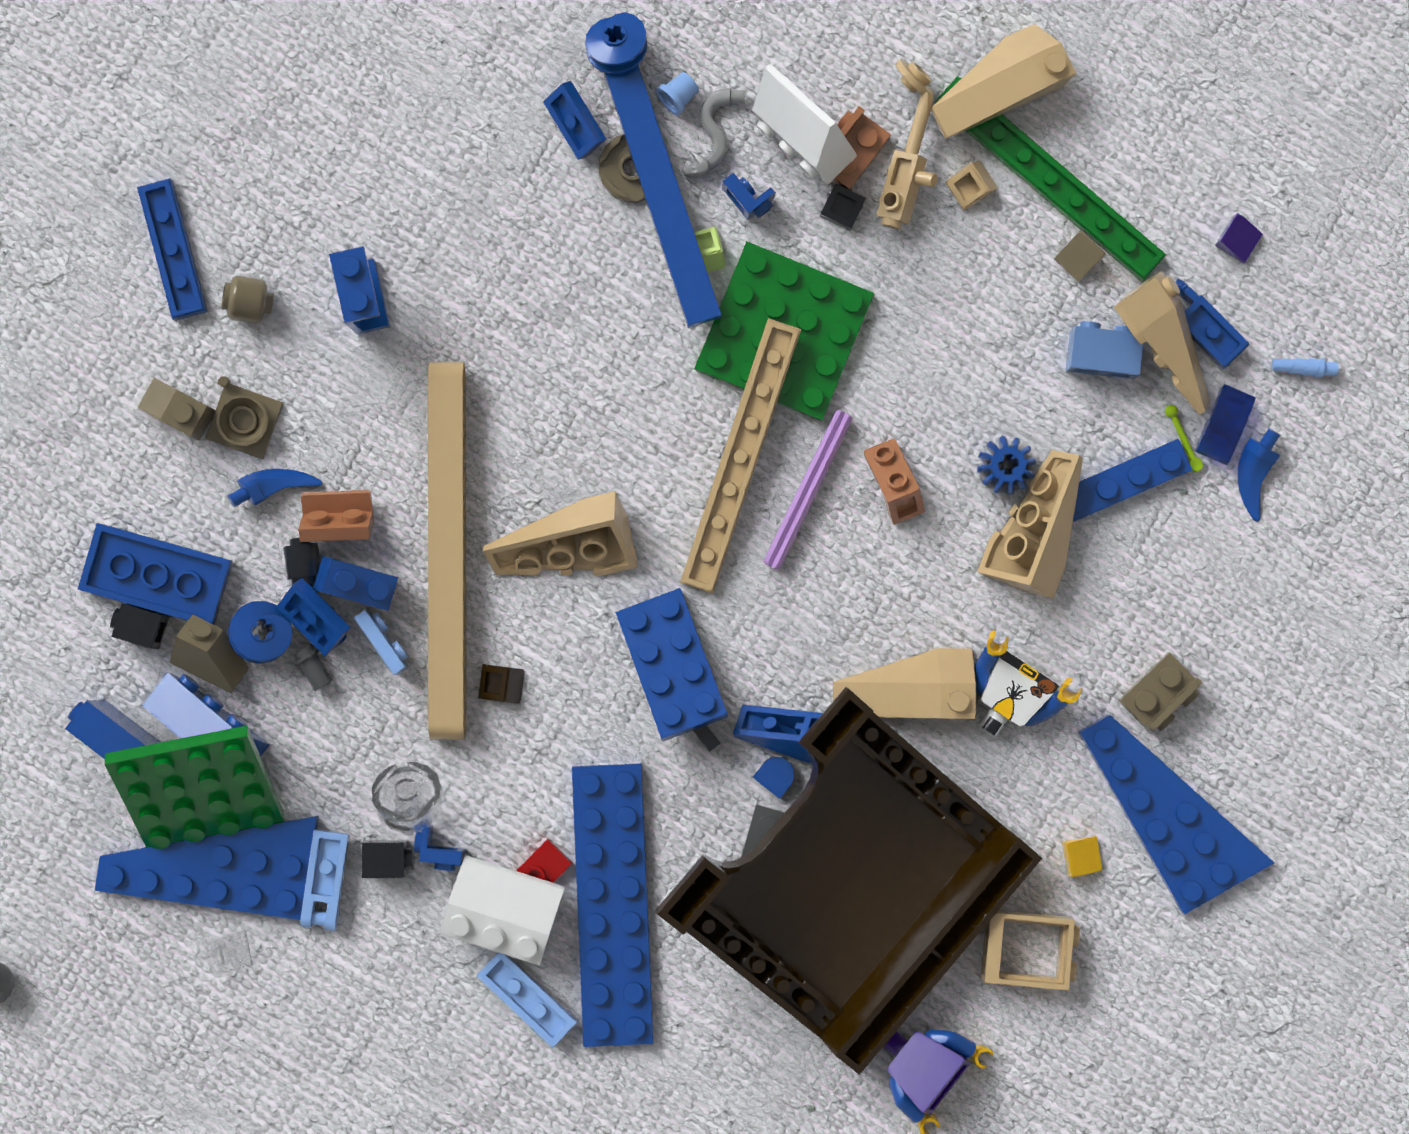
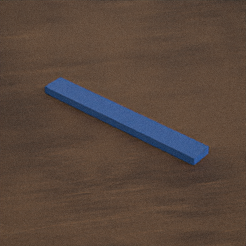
[604,65,721,328]

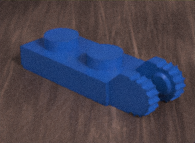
[1175,279,1250,370]

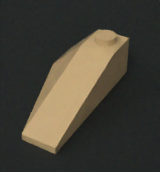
[931,24,1077,140]
[1114,271,1211,415]
[977,450,1083,599]
[483,491,638,575]
[833,648,976,719]

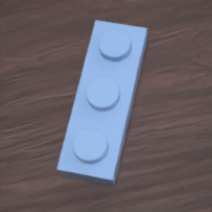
[476,953,577,1048]

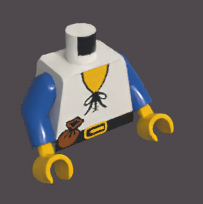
[974,630,1083,737]

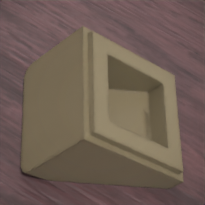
[1054,230,1106,283]

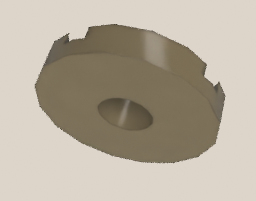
[599,135,645,203]

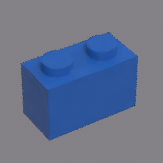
[313,556,398,611]

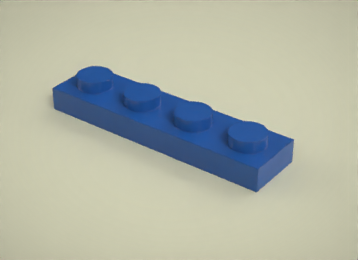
[1073,438,1192,522]

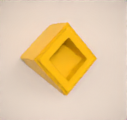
[1062,836,1103,878]

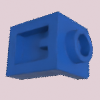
[722,173,776,220]

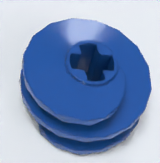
[585,12,647,74]
[228,601,293,664]

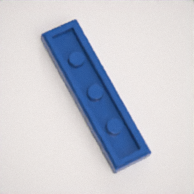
[137,178,208,321]

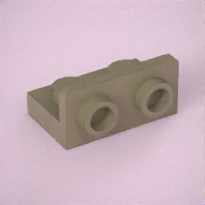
[1118,652,1203,731]

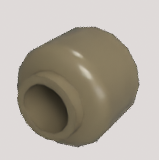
[221,276,274,324]

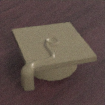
[205,376,283,459]

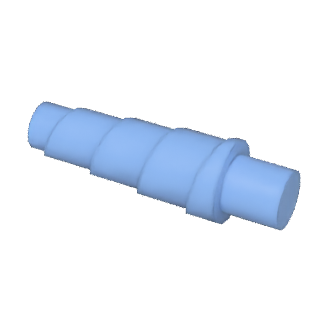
[1272,358,1339,378]

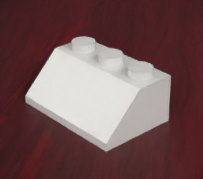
[752,64,858,185]
[439,855,565,966]

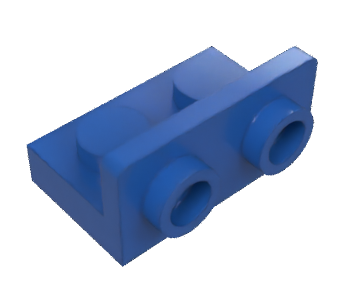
[276,578,351,656]

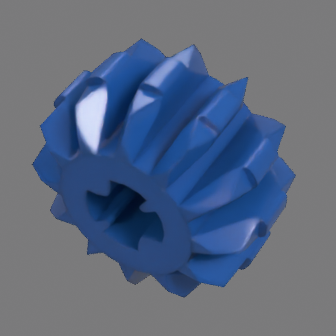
[977,436,1036,495]

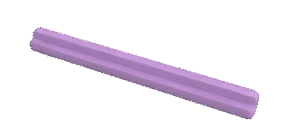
[764,410,852,570]

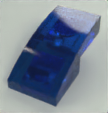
[1195,384,1256,465]

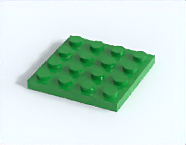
[694,241,874,422]
[104,725,284,849]

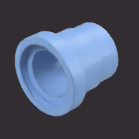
[656,72,699,116]

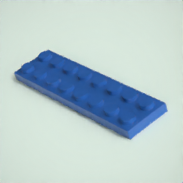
[572,763,654,1047]

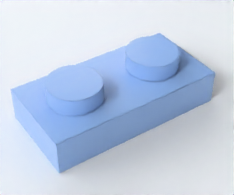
[354,610,409,675]

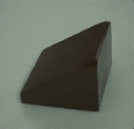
[478,664,525,703]

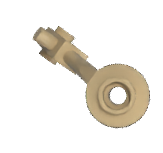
[876,59,937,230]

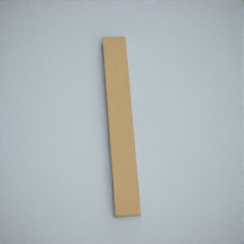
[680,318,801,593]

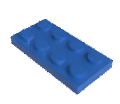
[77,523,233,625]
[615,588,728,742]

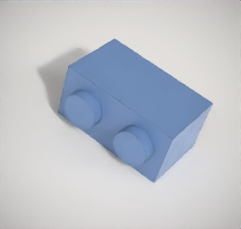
[1065,321,1144,380]

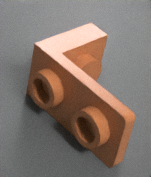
[864,439,925,525]

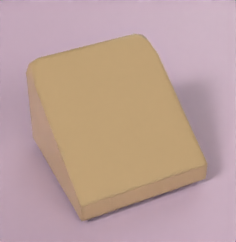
[945,161,998,210]

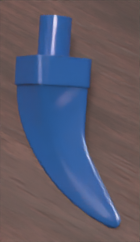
[1238,428,1281,522]
[227,469,322,508]

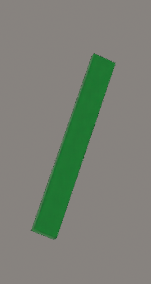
[934,76,1166,282]

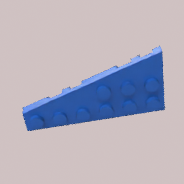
[1078,715,1275,915]
[94,815,319,920]

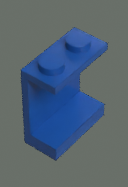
[329,246,391,335]

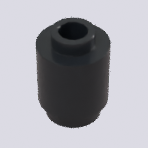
[283,538,321,586]

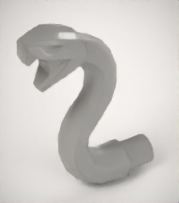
[683,88,745,178]

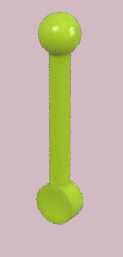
[1165,404,1203,472]

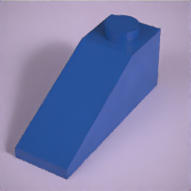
[733,705,823,763]

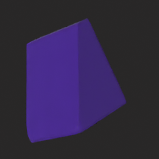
[1215,213,1263,264]

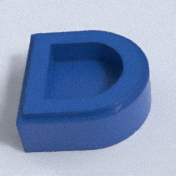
[752,757,794,799]

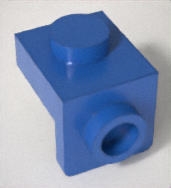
[414,824,466,871]

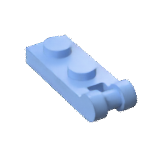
[300,829,350,931]

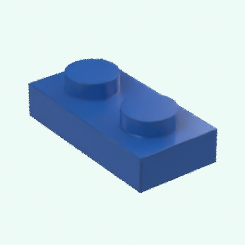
[543,81,607,160]

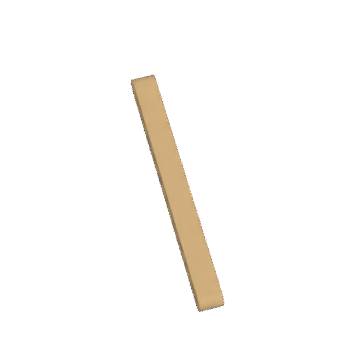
[428,362,467,740]

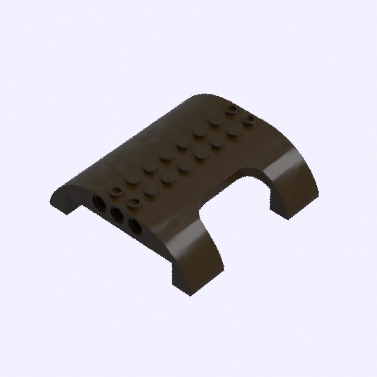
[655,687,1042,1075]

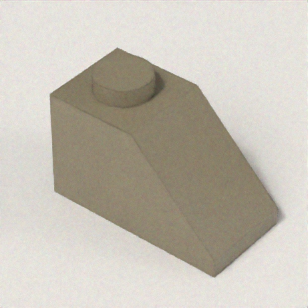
[138,377,215,440]
[170,614,249,694]

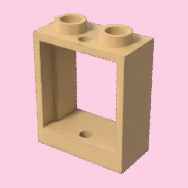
[981,910,1080,991]

